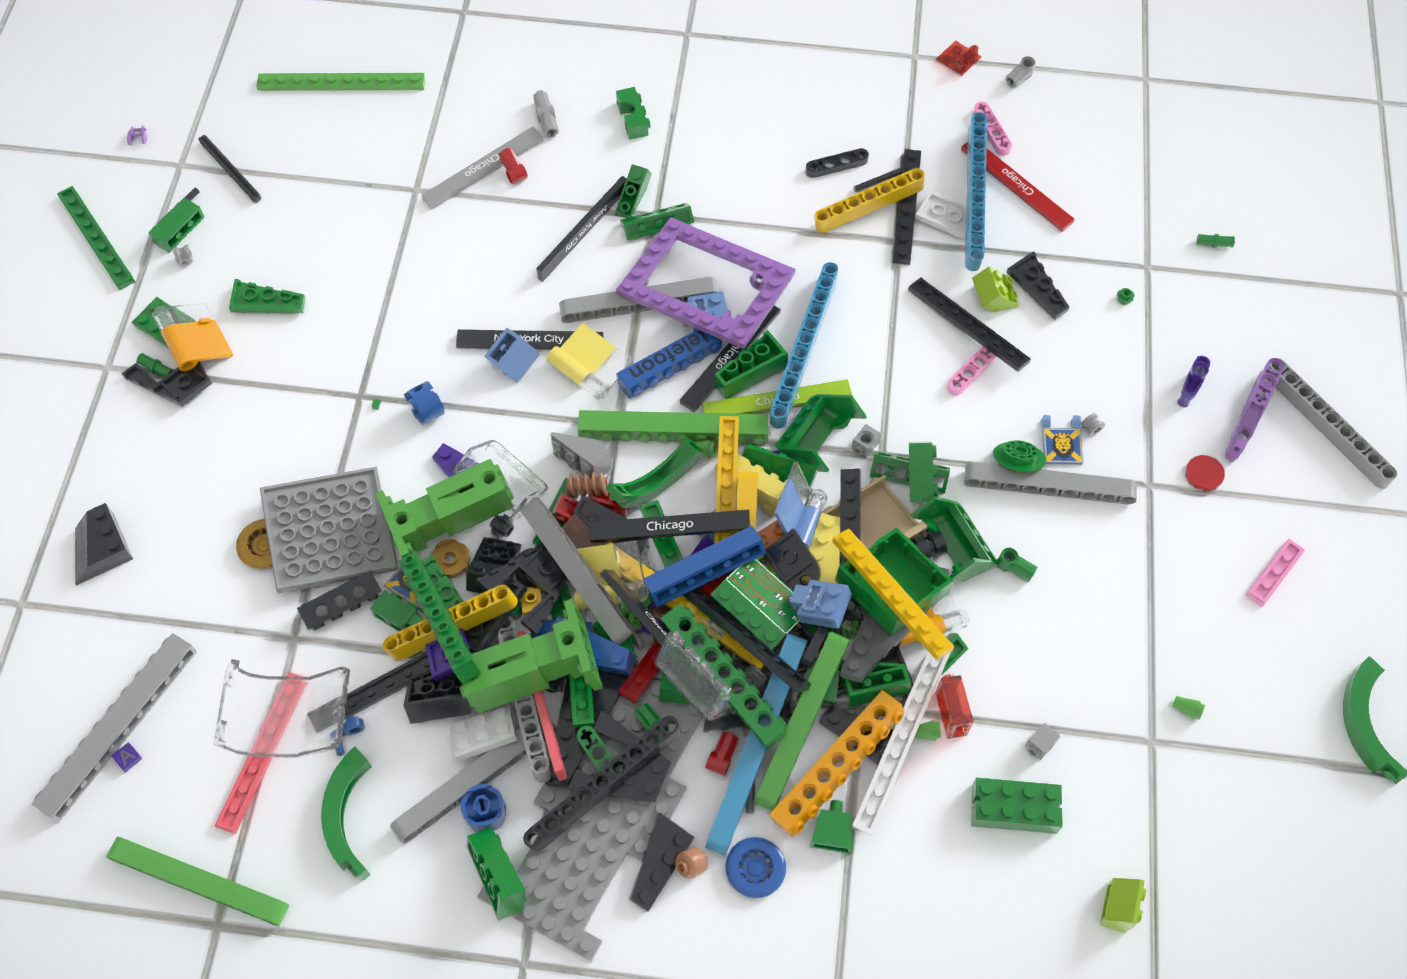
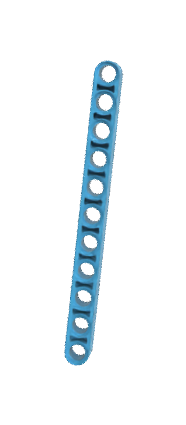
[965,112,987,271]
[770,262,838,429]
[705,633,808,856]

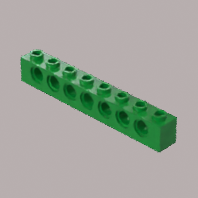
[398,551,481,684]
[661,603,787,750]

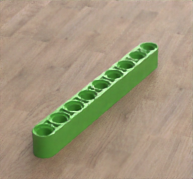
[754,632,850,811]
[105,836,290,927]

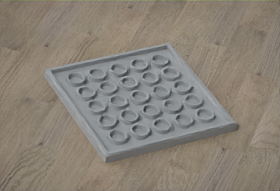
[259,466,398,594]

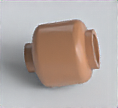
[675,847,708,879]

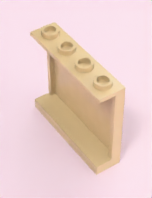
[822,475,927,549]

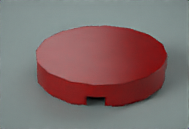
[1185,455,1225,492]

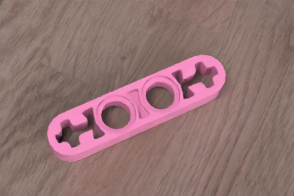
[973,101,1012,156]
[947,346,997,395]

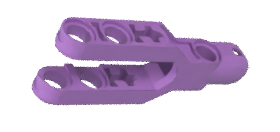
[1225,357,1284,462]

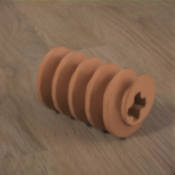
[566,472,608,498]

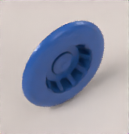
[725,837,786,898]

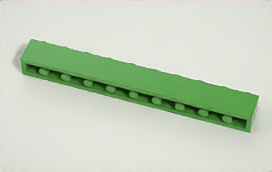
[578,410,768,445]

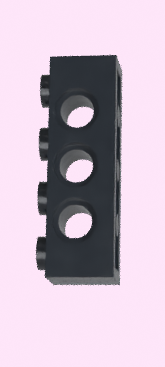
[297,570,382,631]

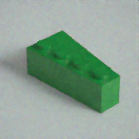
[715,329,788,399]
[467,827,526,921]

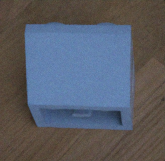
[484,327,540,383]

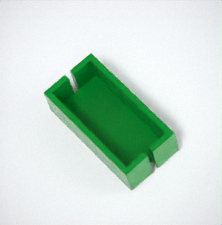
[971,777,1063,834]

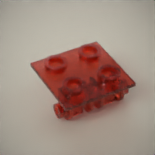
[936,40,982,76]

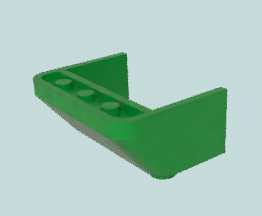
[776,394,867,472]
[911,496,998,581]

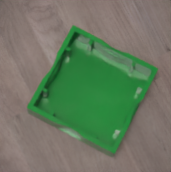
[835,527,953,635]

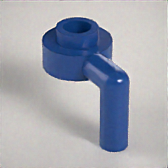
[332,716,365,756]

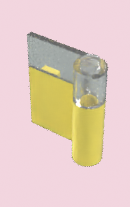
[546,323,634,400]
[574,540,649,610]

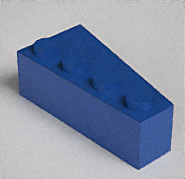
[555,617,636,676]

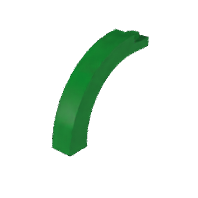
[605,439,705,508]
[1343,656,1407,784]
[321,746,372,880]

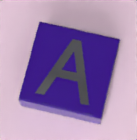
[111,742,143,773]

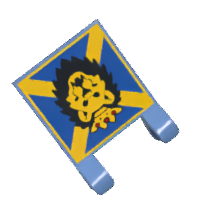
[1041,415,1083,465]

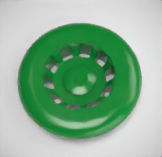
[993,440,1047,472]

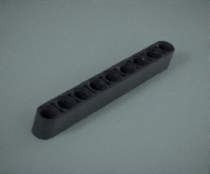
[523,716,681,852]

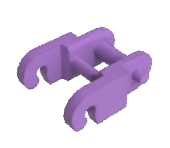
[127,125,147,145]

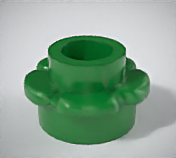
[1117,288,1135,305]

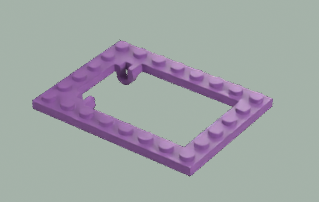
[616,217,796,349]

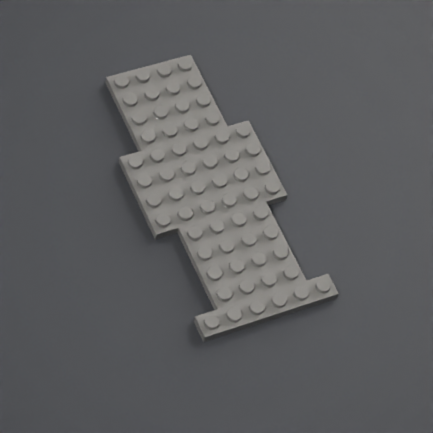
[477,679,708,962]

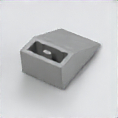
[550,432,611,478]

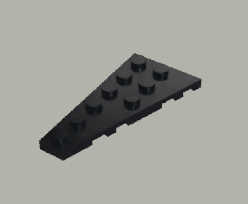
[545,670,629,788]

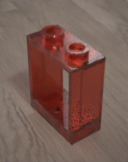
[935,674,974,739]

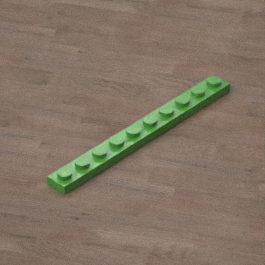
[256,73,425,91]

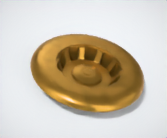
[236,519,272,569]

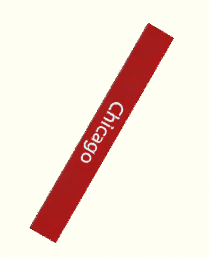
[961,142,1075,232]

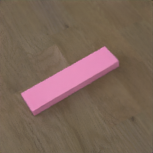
[1246,538,1305,607]

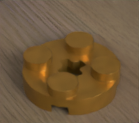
[430,539,470,578]

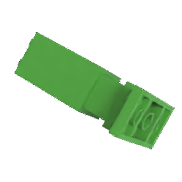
[375,458,514,558]
[460,599,602,713]

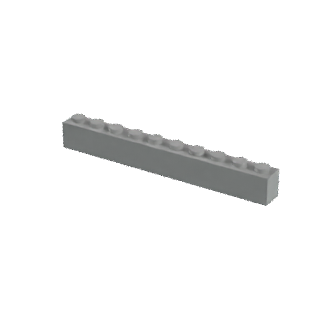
[31,633,197,823]

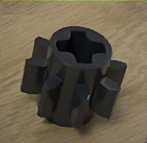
[490,514,514,539]

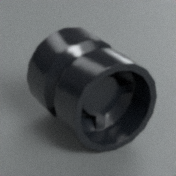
[911,530,947,559]

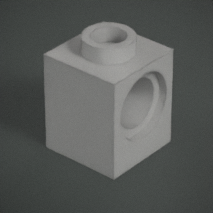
[851,424,882,458]
[1025,722,1061,760]

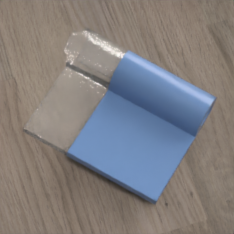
[774,462,828,549]

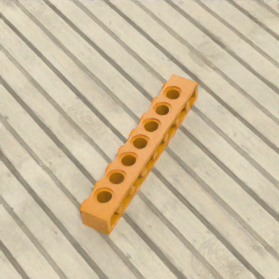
[769,690,905,838]

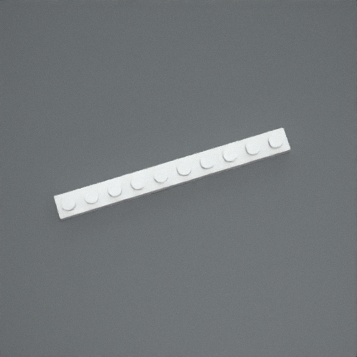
[852,652,951,837]

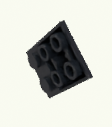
[466,537,522,594]

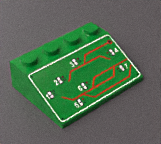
[710,558,800,651]

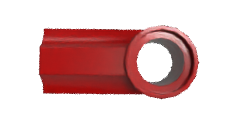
[498,148,528,184]
[705,731,739,776]

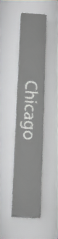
[421,126,543,209]

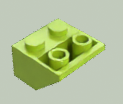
[972,266,1019,312]
[1099,878,1147,933]

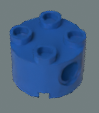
[403,381,445,425]
[461,784,506,832]

